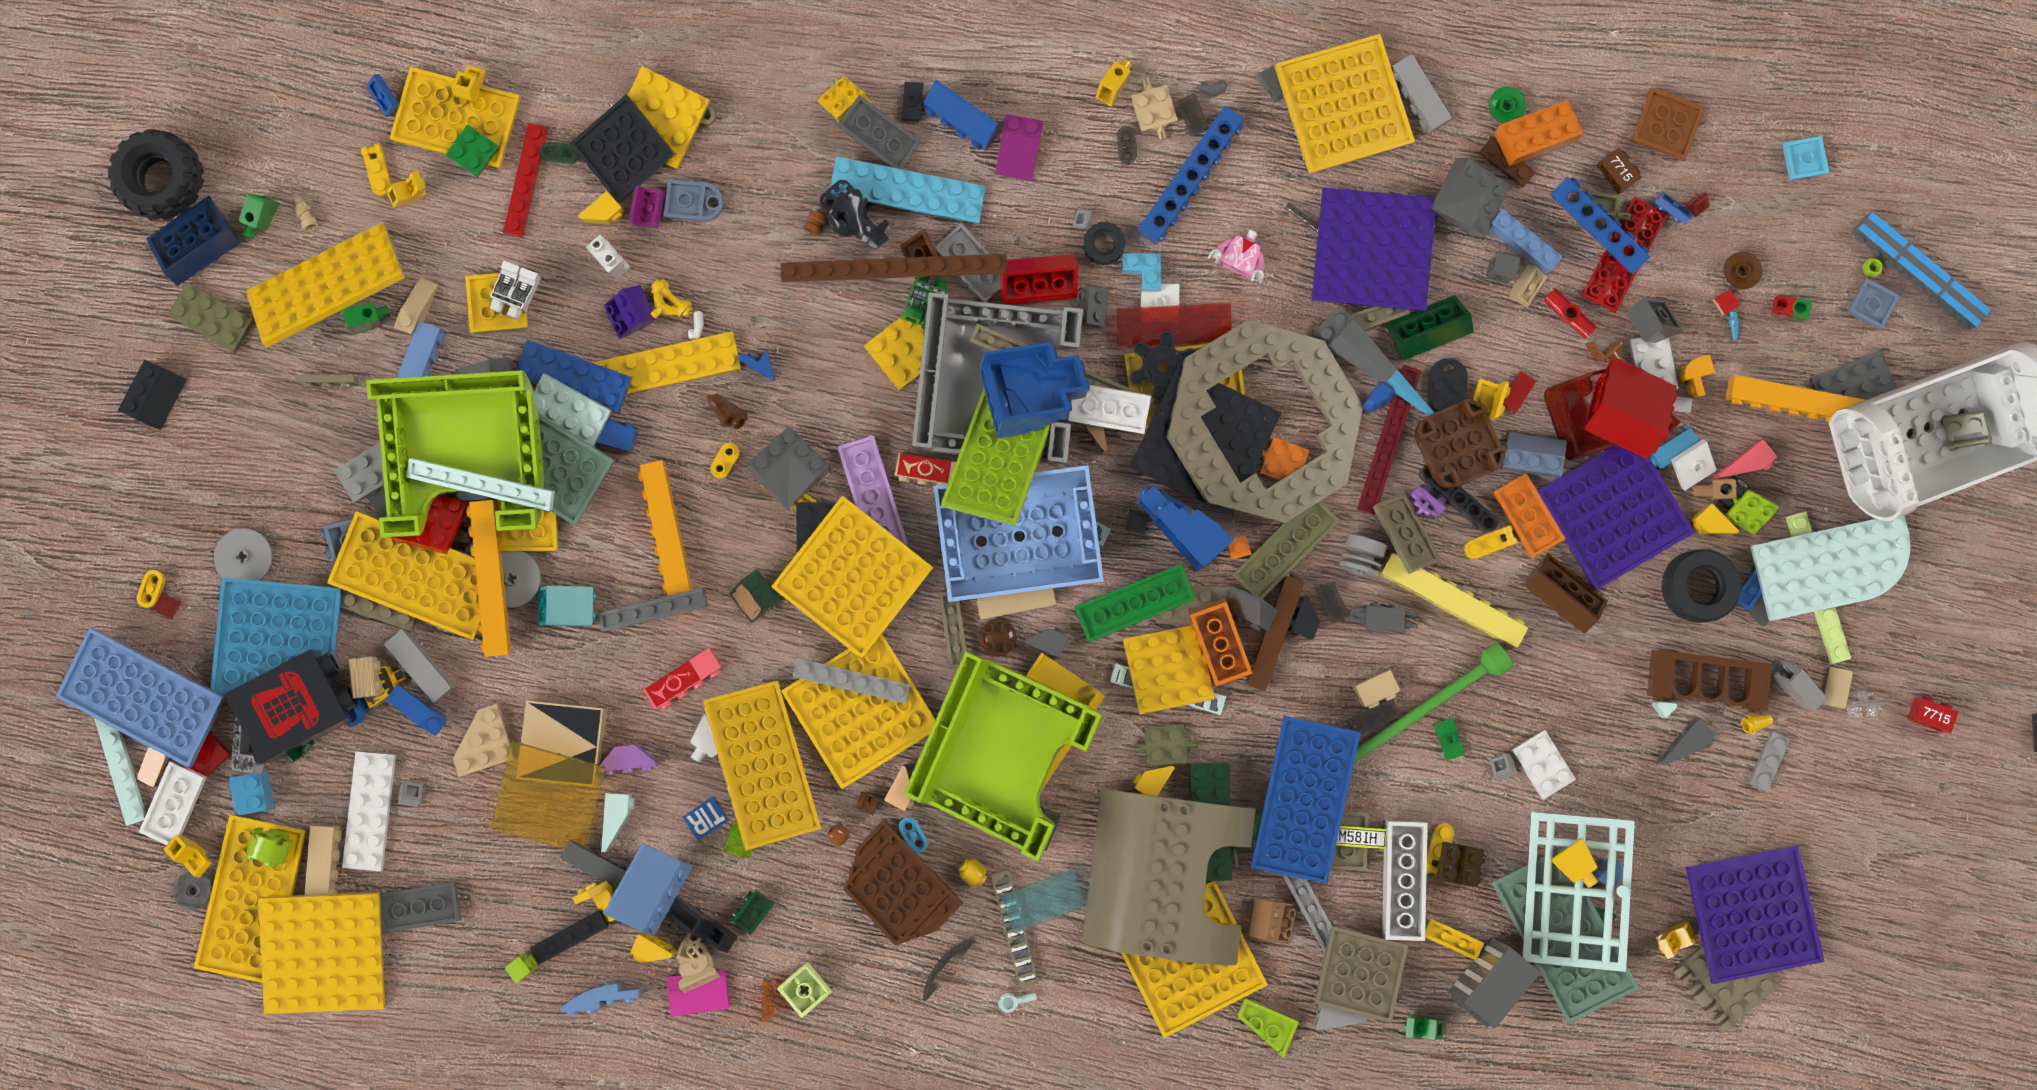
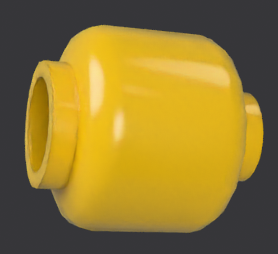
[958,858,987,887]

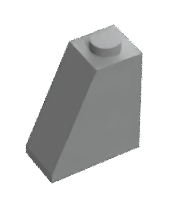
[1771,659,1827,712]
[1313,1005,1370,1030]

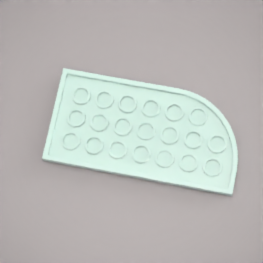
[1750,516,1911,621]

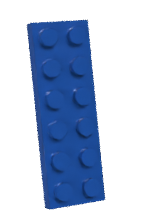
[516,340,633,413]

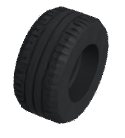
[1661,549,1741,623]

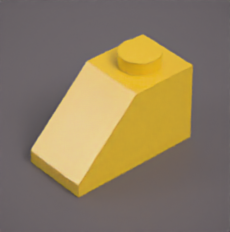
[578,191,625,224]
[1690,503,1739,535]
[1133,765,1175,796]

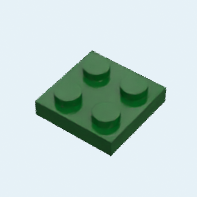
[445,124,500,178]

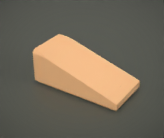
[136,747,169,787]

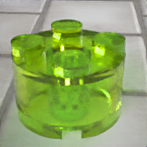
[722,817,753,859]

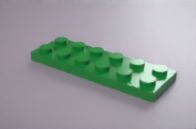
[1075,564,1196,643]

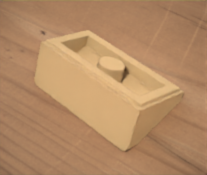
[1508,265,1548,308]
[1822,667,1853,709]

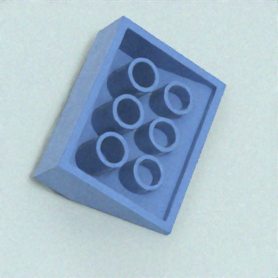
[603,843,692,936]

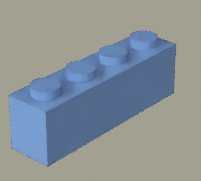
[1489,209,1563,275]
[397,321,445,378]

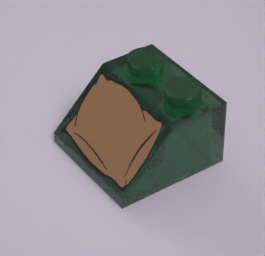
[729,569,782,623]

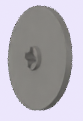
[214,528,273,581]
[501,551,541,608]

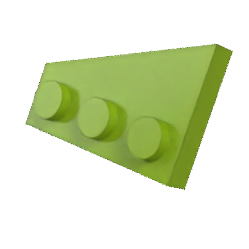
[1237,998,1299,1058]

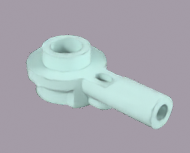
[998,992,1037,1013]

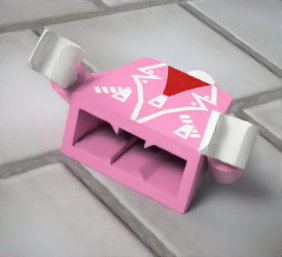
[1208,230,1265,284]

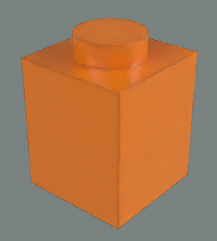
[1227,536,1251,561]

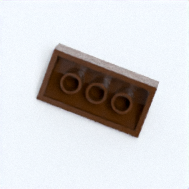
[1524,553,1608,634]

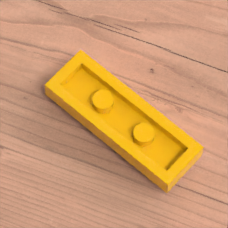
[1425,918,1484,961]

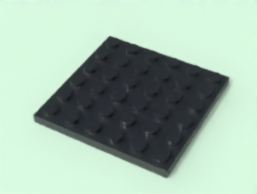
[1129,363,1281,517]

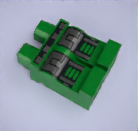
[901,277,948,327]

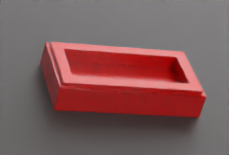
[1503,371,1537,414]

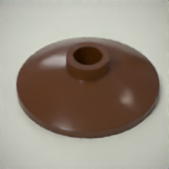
[1724,252,1762,290]

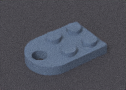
[664,179,724,222]

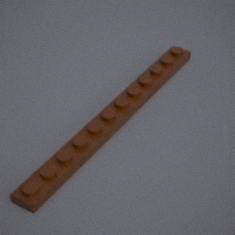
[781,254,1007,283]

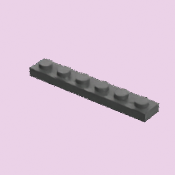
[597,588,708,632]

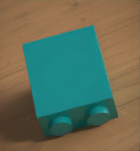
[538,586,596,626]

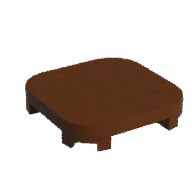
[1415,399,1506,489]

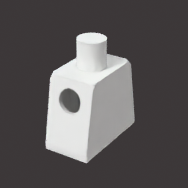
[690,714,718,763]

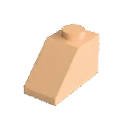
[884,765,915,811]

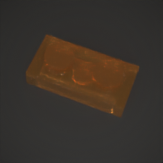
[761,980,775,1022]

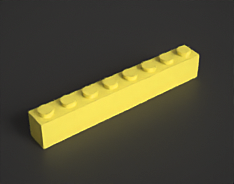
[1379,552,1528,648]

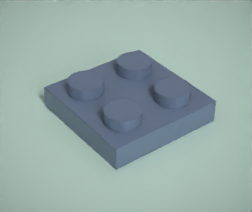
[1847,278,1900,330]

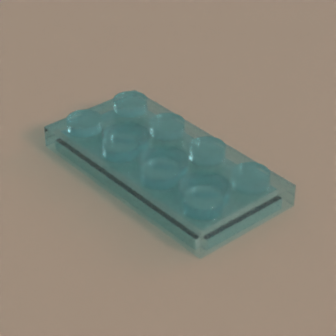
[1001,869,1087,934]

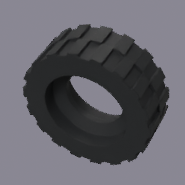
[1083,221,1125,266]

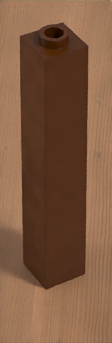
[1245,574,1305,691]

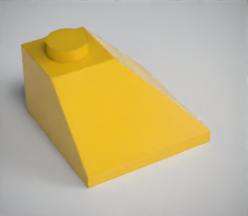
[630,932,678,963]

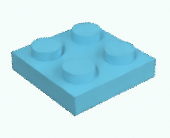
[1782,136,1830,181]

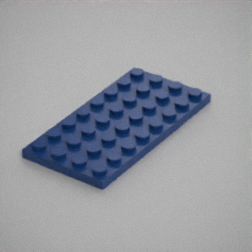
[1250,715,1361,884]

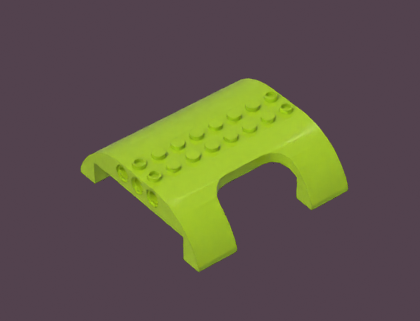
[366,370,544,537]
[903,652,1103,862]

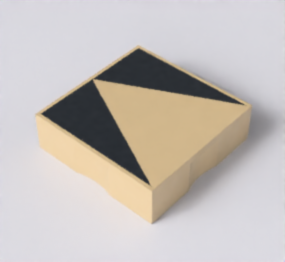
[517,701,608,786]

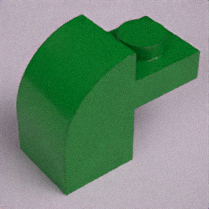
[1404,1015,1445,1040]

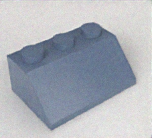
[1503,432,1567,478]

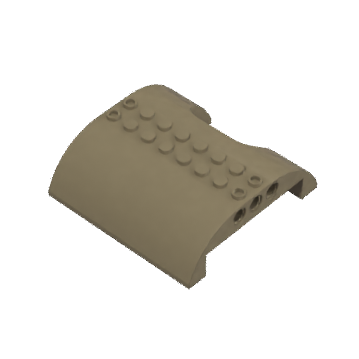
[1082,788,1256,965]

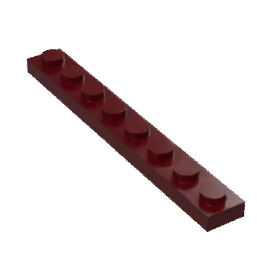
[1356,365,1422,515]

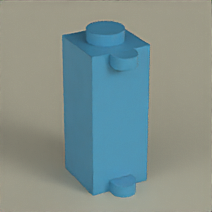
[1650,424,1700,470]

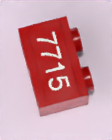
[1907,696,1959,733]

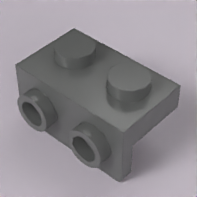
[1077,286,1109,328]

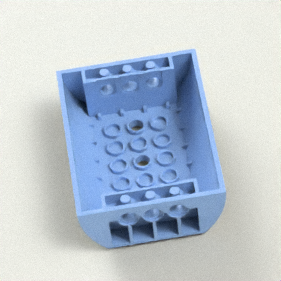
[934,465,1104,602]

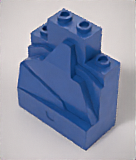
[979,342,1090,439]
[1137,486,1233,572]

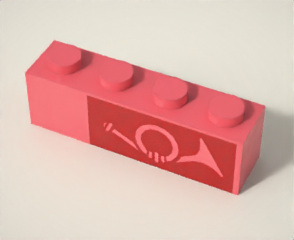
[644,648,724,710]

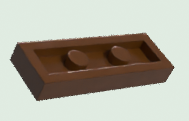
[1478,137,1536,188]

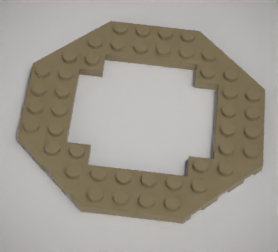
[1167,319,1363,524]

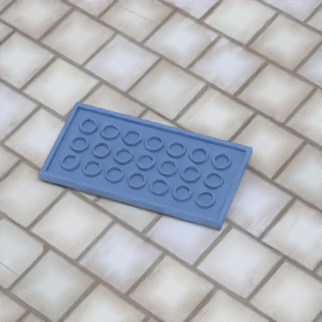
[56,628,226,767]

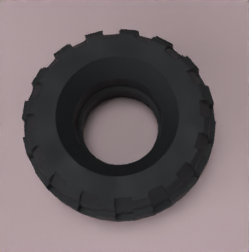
[108,129,204,220]

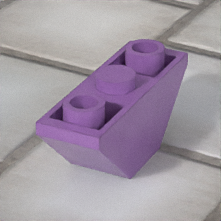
[597,744,659,775]

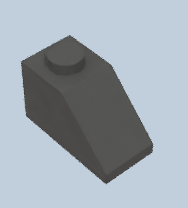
[1024,627,1069,658]

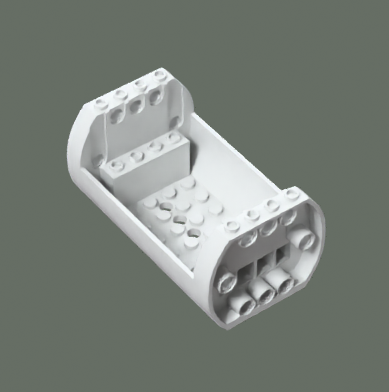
[1829,343,2037,521]

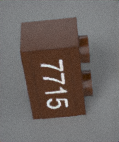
[1596,148,1642,195]

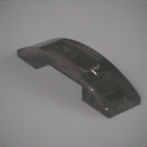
[923,936,976,1002]

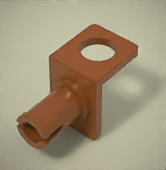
[1585,341,1626,362]

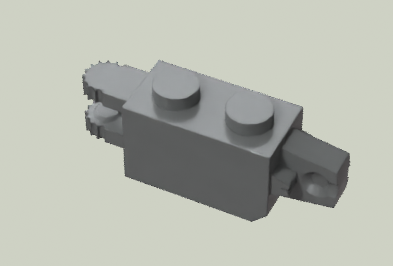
[1349,603,1419,633]

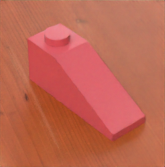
[1713,439,1777,480]

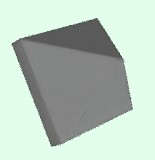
[1072,210,1092,229]

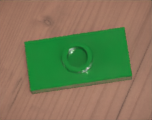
[1433,718,1465,761]

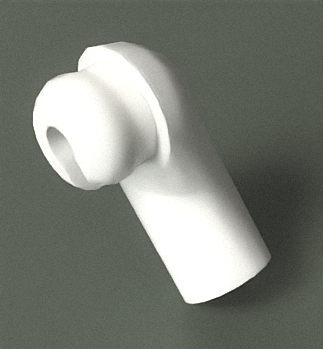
[688,311,704,339]

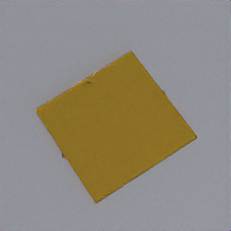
[491,741,606,849]

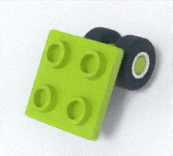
[1718,476,1779,534]

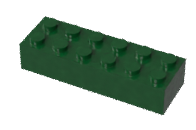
[1189,762,1232,881]

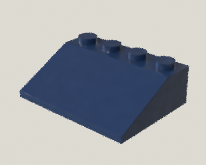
[146,195,241,286]

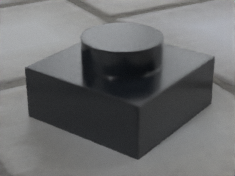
[1125,511,1149,535]

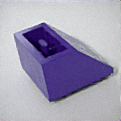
[604,285,656,339]

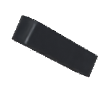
[1419,465,1498,533]

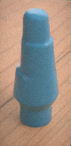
[1728,312,1739,341]

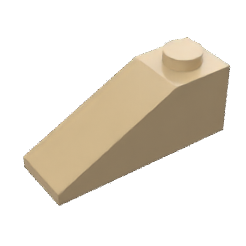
[394,278,439,336]

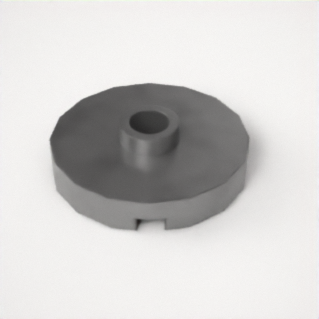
[172,872,213,910]

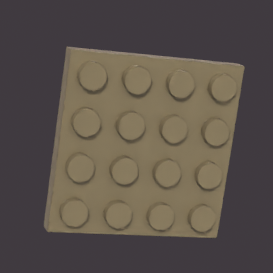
[1314,926,1408,1023]

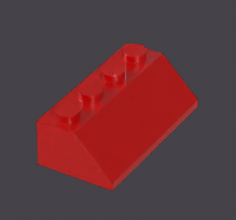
[999,254,1078,305]

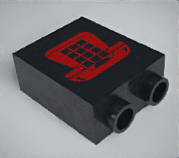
[224,649,358,764]

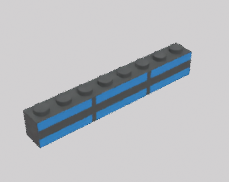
[1851,212,1991,330]

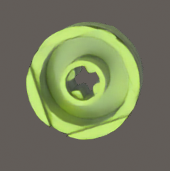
[246,827,293,868]

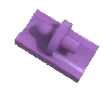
[1409,482,1447,518]

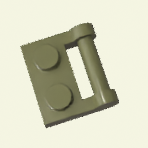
[1943,410,1992,451]

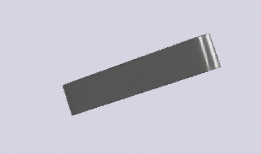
[560,840,627,889]

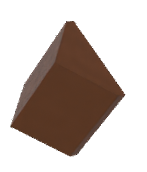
[900,228,938,280]

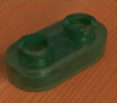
[540,142,579,164]

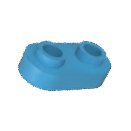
[899,817,928,853]

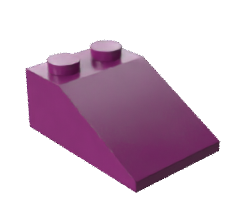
[995,114,1043,182]

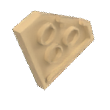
[453,704,516,777]

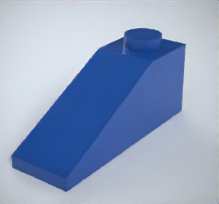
[386,684,447,736]

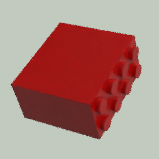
[1584,357,1677,459]

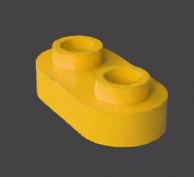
[710,443,740,479]
[137,570,165,608]

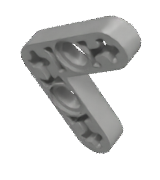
[231,718,264,773]

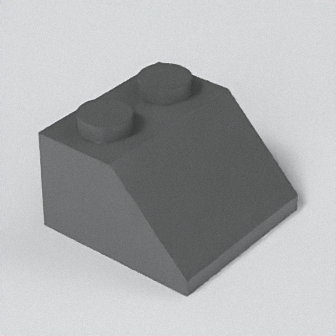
[1627,297,1683,343]
[1229,586,1278,631]

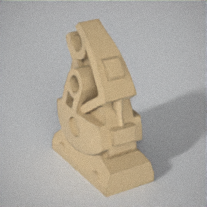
[676,933,720,993]

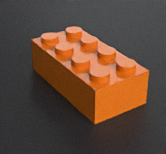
[1494,100,1584,167]
[1188,598,1252,686]

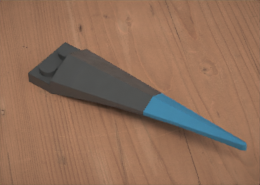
[1313,305,1434,416]

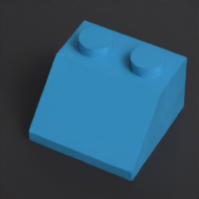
[229,771,275,816]

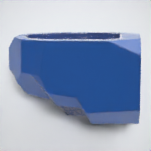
[1363,382,1395,412]

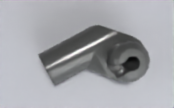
[1198,80,1227,97]

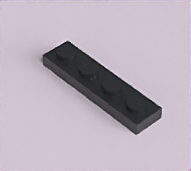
[530,910,609,965]

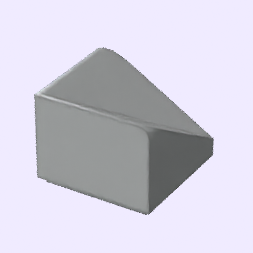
[1489,753,1517,781]
[398,781,423,807]

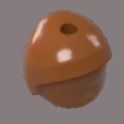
[827,824,850,846]

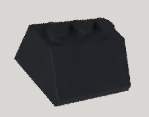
[118,359,187,430]

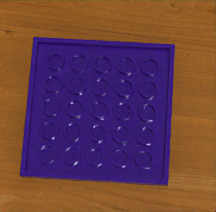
[1311,187,1436,312]
[1537,445,1695,590]
[1686,846,1825,984]

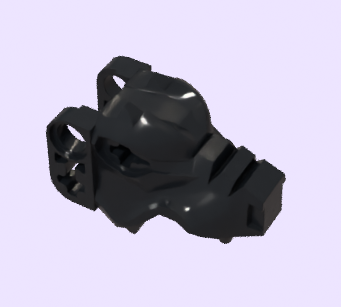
[819,180,889,250]

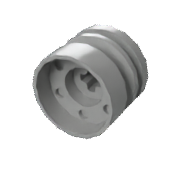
[1339,534,1387,578]

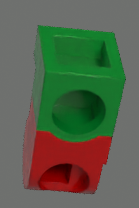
[1772,296,1812,321]

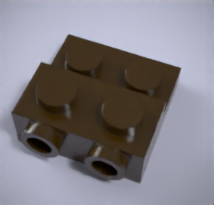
[1436,841,1486,888]

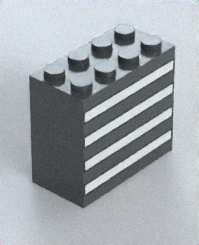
[1448,938,1540,1028]

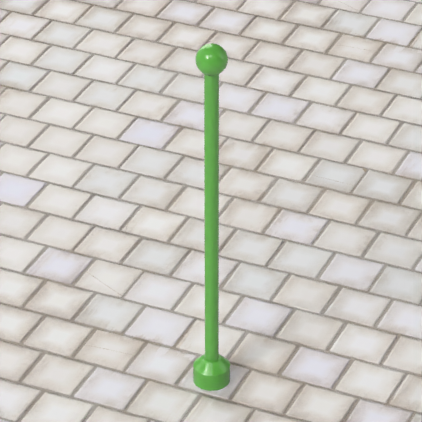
[1252,642,1514,838]

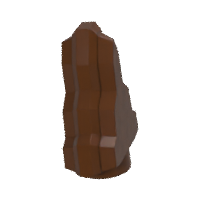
[707,393,748,430]

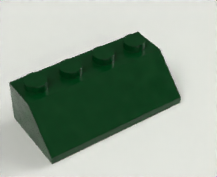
[1385,295,1474,360]

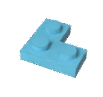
[1122,253,1161,291]

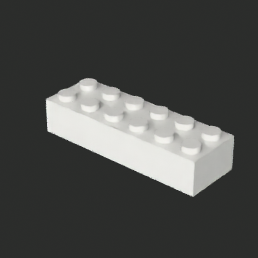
[1382,820,1428,941]

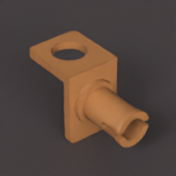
[1693,479,1737,501]

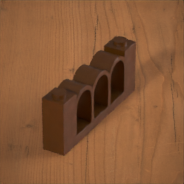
[1647,650,1772,713]

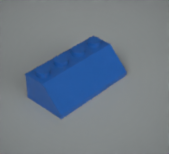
[923,80,998,151]

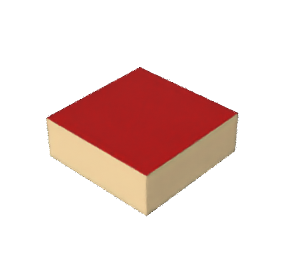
[1713,289,1741,315]

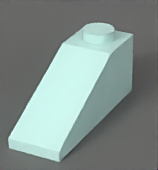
[601,792,635,852]

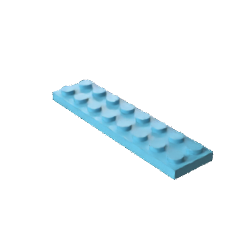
[831,157,986,224]

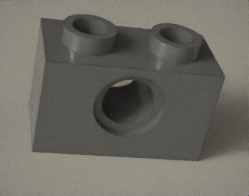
[1486,252,1522,283]

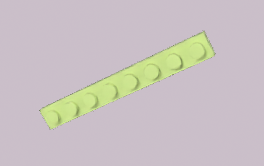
[1785,511,1851,664]

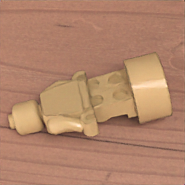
[294,197,318,232]

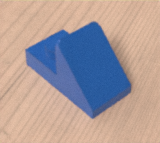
[738,350,775,381]

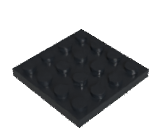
[570,94,676,203]

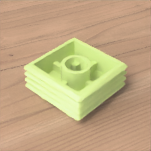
[777,962,832,1018]

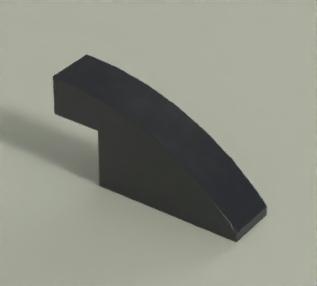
[666,896,738,953]

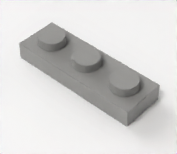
[1747,731,1791,792]

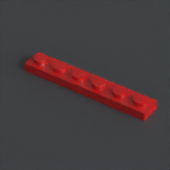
[503,123,548,238]

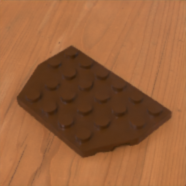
[843,820,963,945]

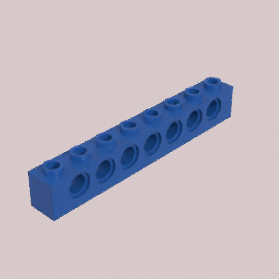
[1137,106,1244,245]

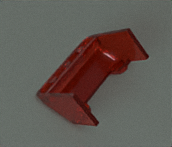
[1544,369,1618,460]

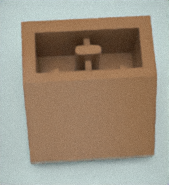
[1248,897,1297,943]

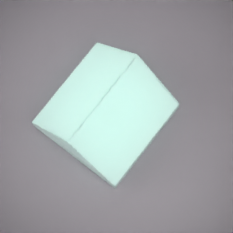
[1652,702,1677,718]

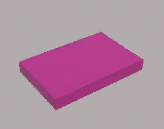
[666,969,730,1016]

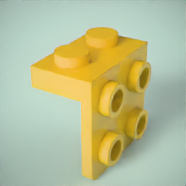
[818,76,872,123]
[1472,379,1510,422]
[572,881,615,923]

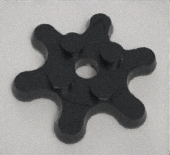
[1130,331,1196,402]

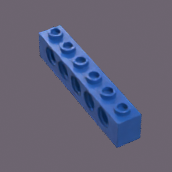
[1550,177,1650,274]

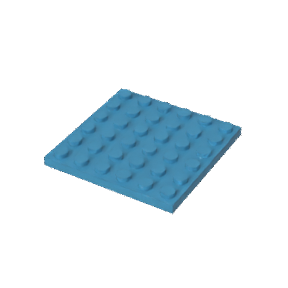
[211,578,342,695]

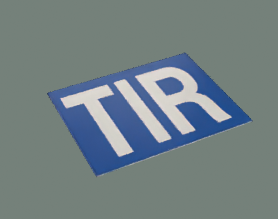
[683,797,729,841]

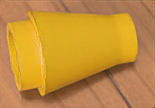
[1741,714,1773,734]

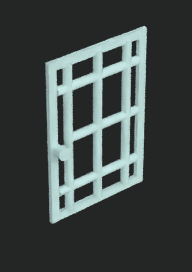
[1523,811,1635,972]

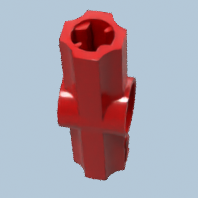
[1543,288,1597,340]

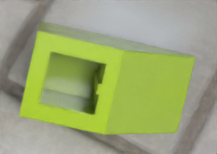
[505,952,539,984]

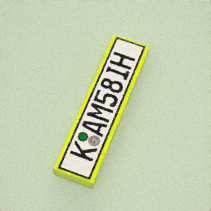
[1336,826,1387,849]

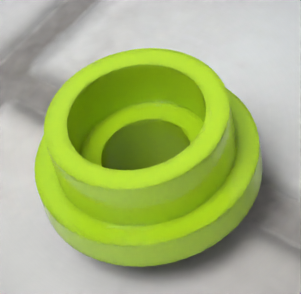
[1862,258,1882,277]

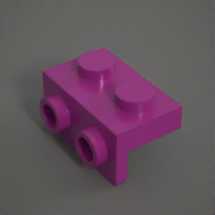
[629,186,665,229]

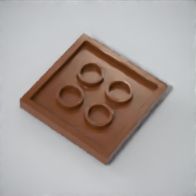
[1631,87,1705,161]

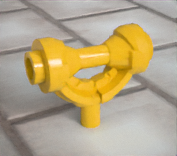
[650,279,693,319]

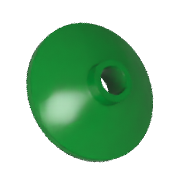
[1488,86,1527,123]

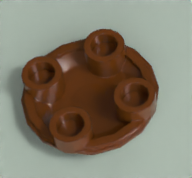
[979,618,1017,657]

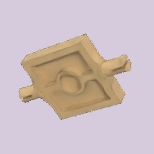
[1131,77,1178,141]

